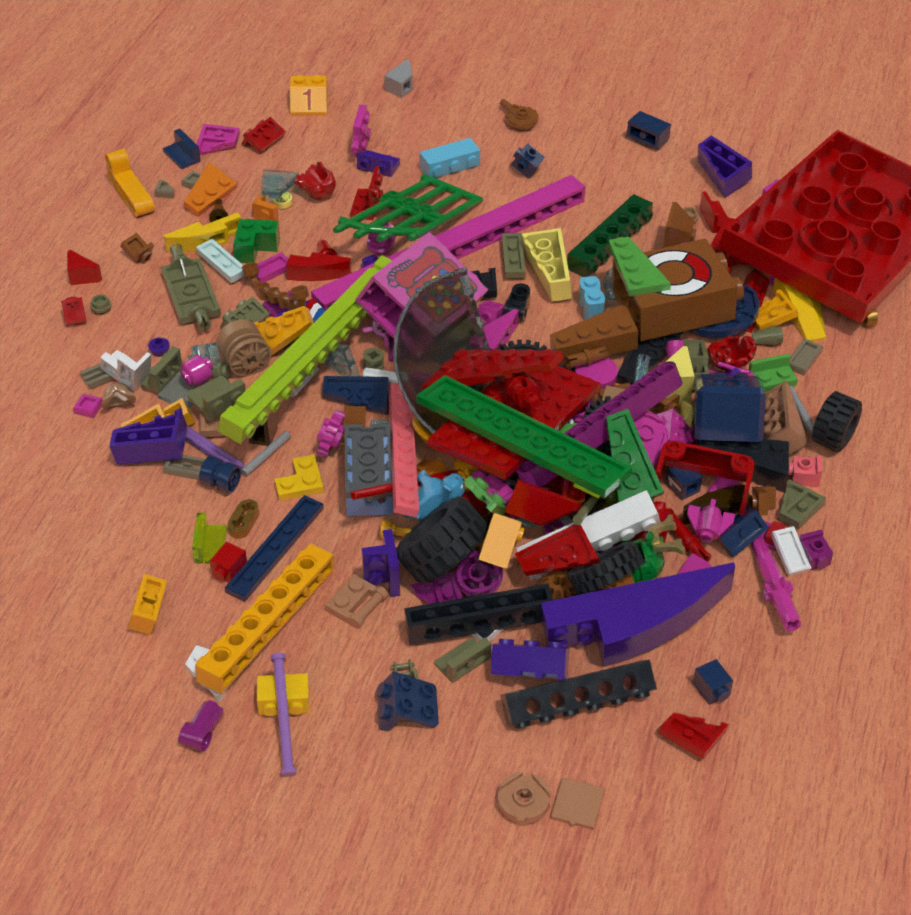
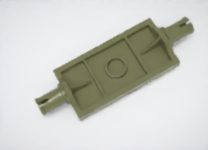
[161,244,221,331]

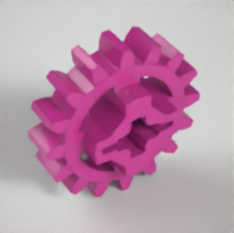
[316,409,346,457]

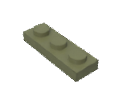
[502,233,526,279]

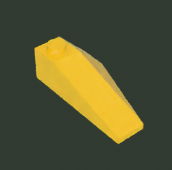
[773,278,826,342]

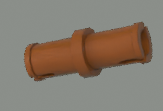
[564,346,608,369]

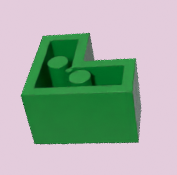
[233,219,280,263]

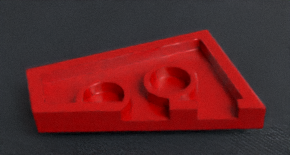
[515,524,600,576]

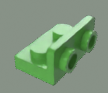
[749,354,798,392]

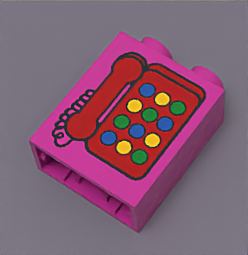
[355,232,488,359]

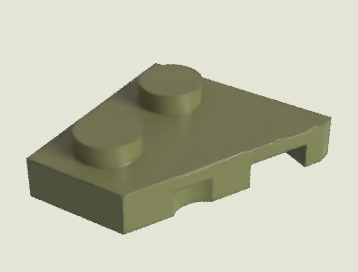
[779,479,826,529]

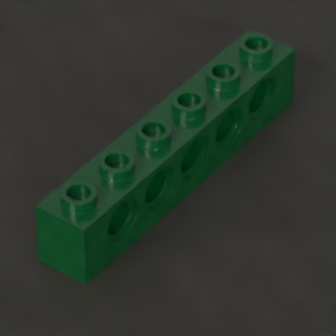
[567,194,653,277]

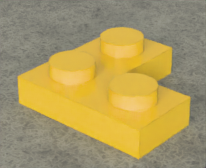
[275,454,324,501]

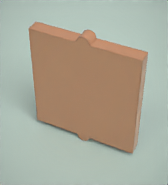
[551,778,604,830]

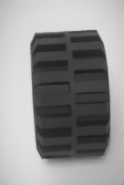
[812,391,862,452]

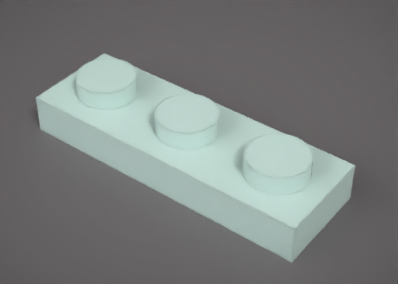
[196,239,244,283]

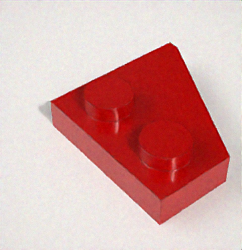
[659,712,729,760]

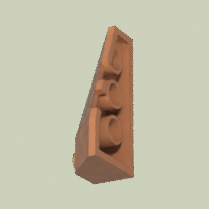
[763,380,806,455]

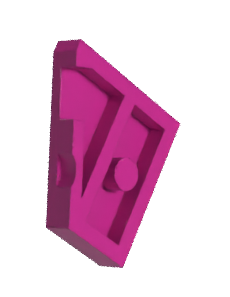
[197,124,240,155]

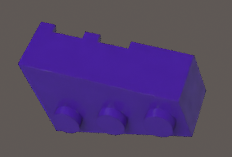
[109,408,188,465]
[491,639,569,680]

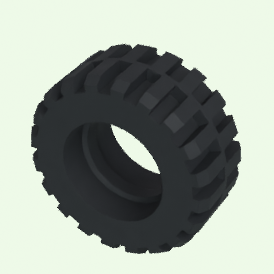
[396,496,487,583]

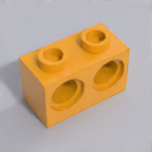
[127,574,167,635]

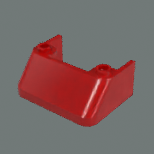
[656,441,754,515]
[505,475,586,525]

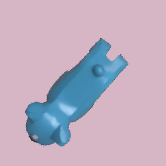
[404,470,465,520]

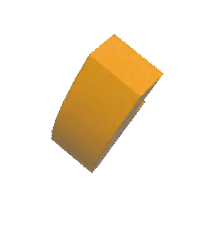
[121,398,195,427]

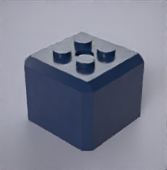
[693,372,766,442]

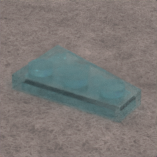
[261,169,299,198]

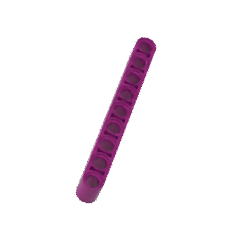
[516,361,683,488]

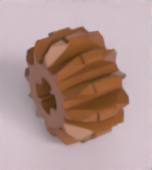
[540,569,577,600]

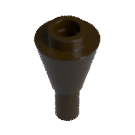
[209,199,228,222]

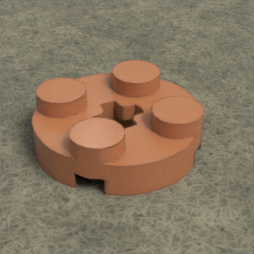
[498,773,550,826]

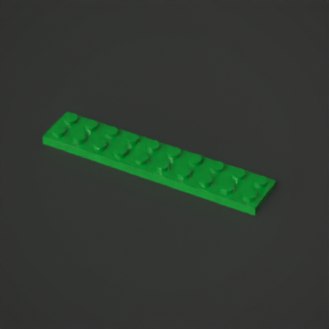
[416,375,632,498]

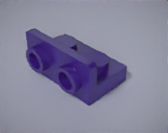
[356,150,400,177]

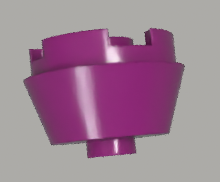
[456,551,503,597]

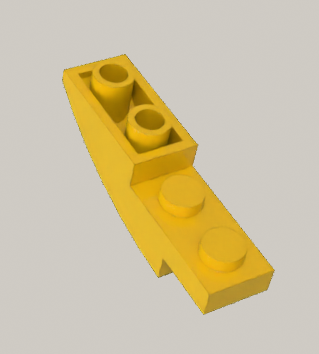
[163,212,241,253]

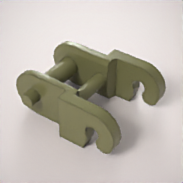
[391,659,418,679]

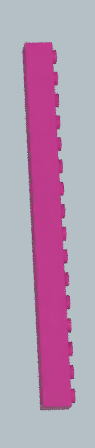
[311,175,586,311]

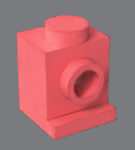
[788,455,822,487]

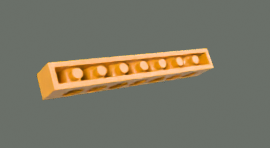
[195,543,334,694]

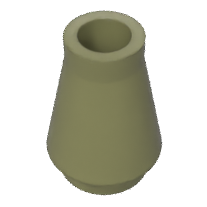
[752,325,783,345]

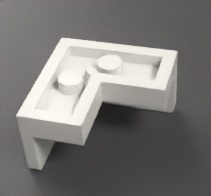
[100,350,151,392]

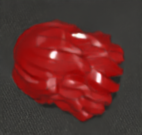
[294,161,336,200]
[707,335,757,371]

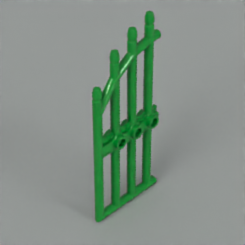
[333,173,483,242]

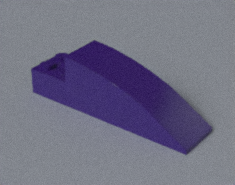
[541,562,735,667]

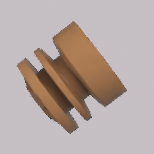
[216,319,271,376]

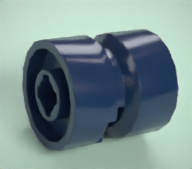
[199,456,242,493]

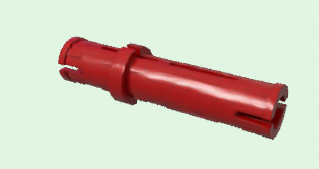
[668,508,711,562]

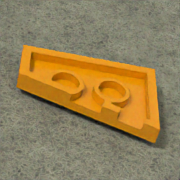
[254,306,314,356]

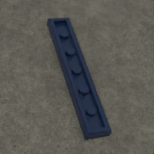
[224,495,324,602]

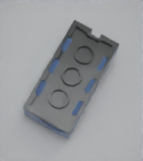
[345,423,393,516]

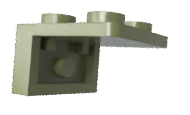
[187,376,246,421]

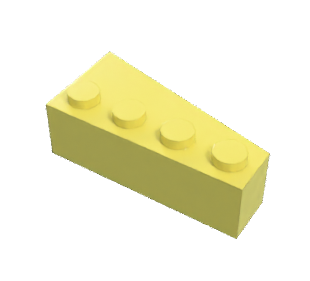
[522,228,572,301]

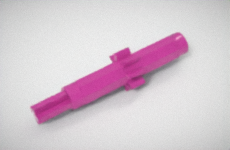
[751,537,801,631]

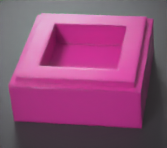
[73,394,102,418]

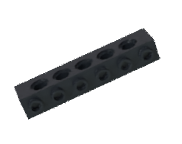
[404,584,553,645]
[500,659,657,729]

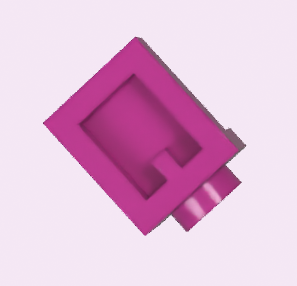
[477,300,505,325]

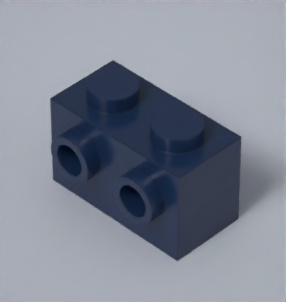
[627,111,671,150]

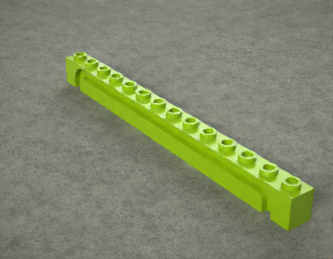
[218,255,392,444]

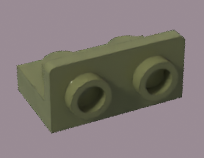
[220,296,270,329]
[141,346,182,394]

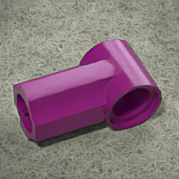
[178,700,224,752]

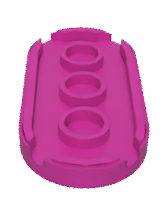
[611,412,669,471]

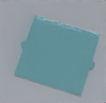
[158,372,205,408]

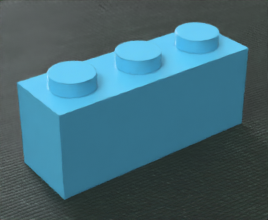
[420,138,480,178]

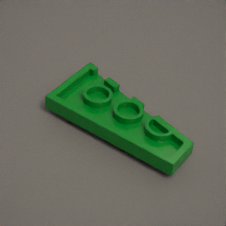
[606,409,664,503]

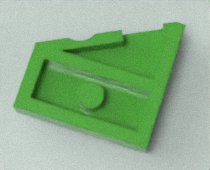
[464,476,506,516]

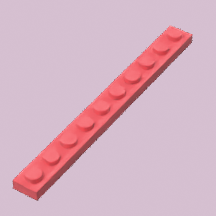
[388,383,419,518]

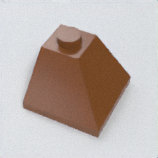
[663,202,697,248]

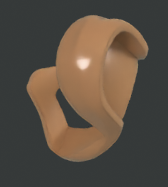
[101,382,136,409]

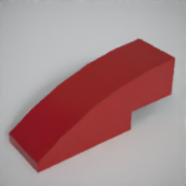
[286,252,352,281]

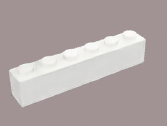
[516,490,661,581]

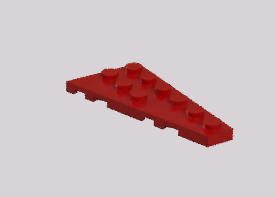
[421,349,564,390]

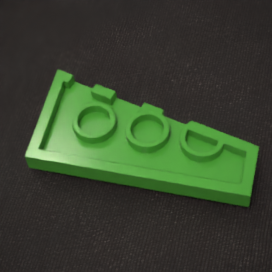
[609,237,671,296]

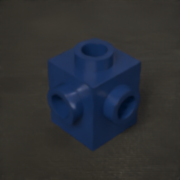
[511,143,545,179]

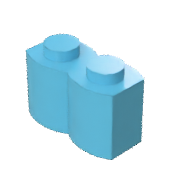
[578,276,605,320]

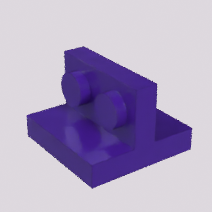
[361,529,400,597]

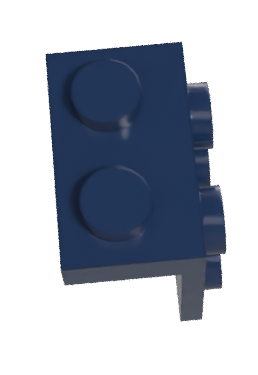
[376,671,439,731]

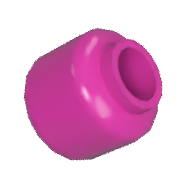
[180,355,214,387]

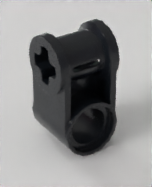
[503,283,530,322]

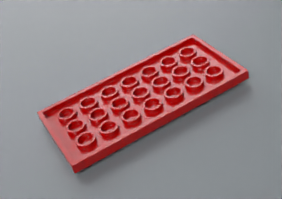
[428,366,601,480]

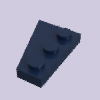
[322,376,388,414]

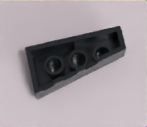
[697,439,789,492]

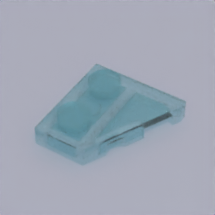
[324,344,360,376]

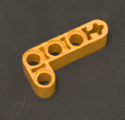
[105,148,155,217]

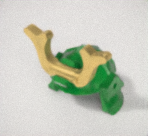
[621,515,685,583]

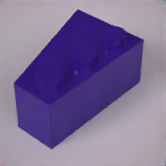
[698,135,752,198]

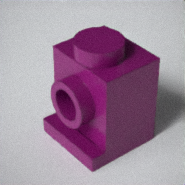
[799,529,833,570]

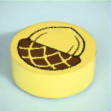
[273,192,293,209]

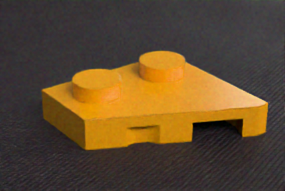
[754,289,799,330]

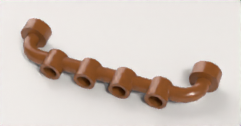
[241,262,309,311]

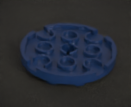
[688,285,759,339]

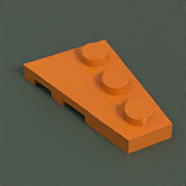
[184,162,237,217]

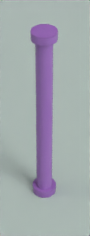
[270,653,297,777]

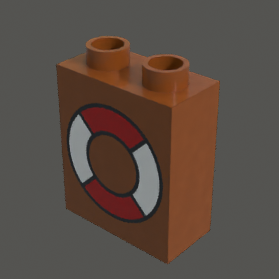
[612,238,744,341]

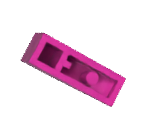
[469,309,519,350]

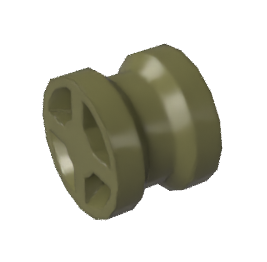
[363,348,384,370]

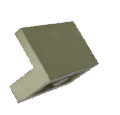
[434,637,491,683]

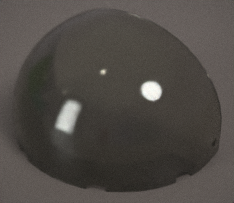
[393,266,499,433]

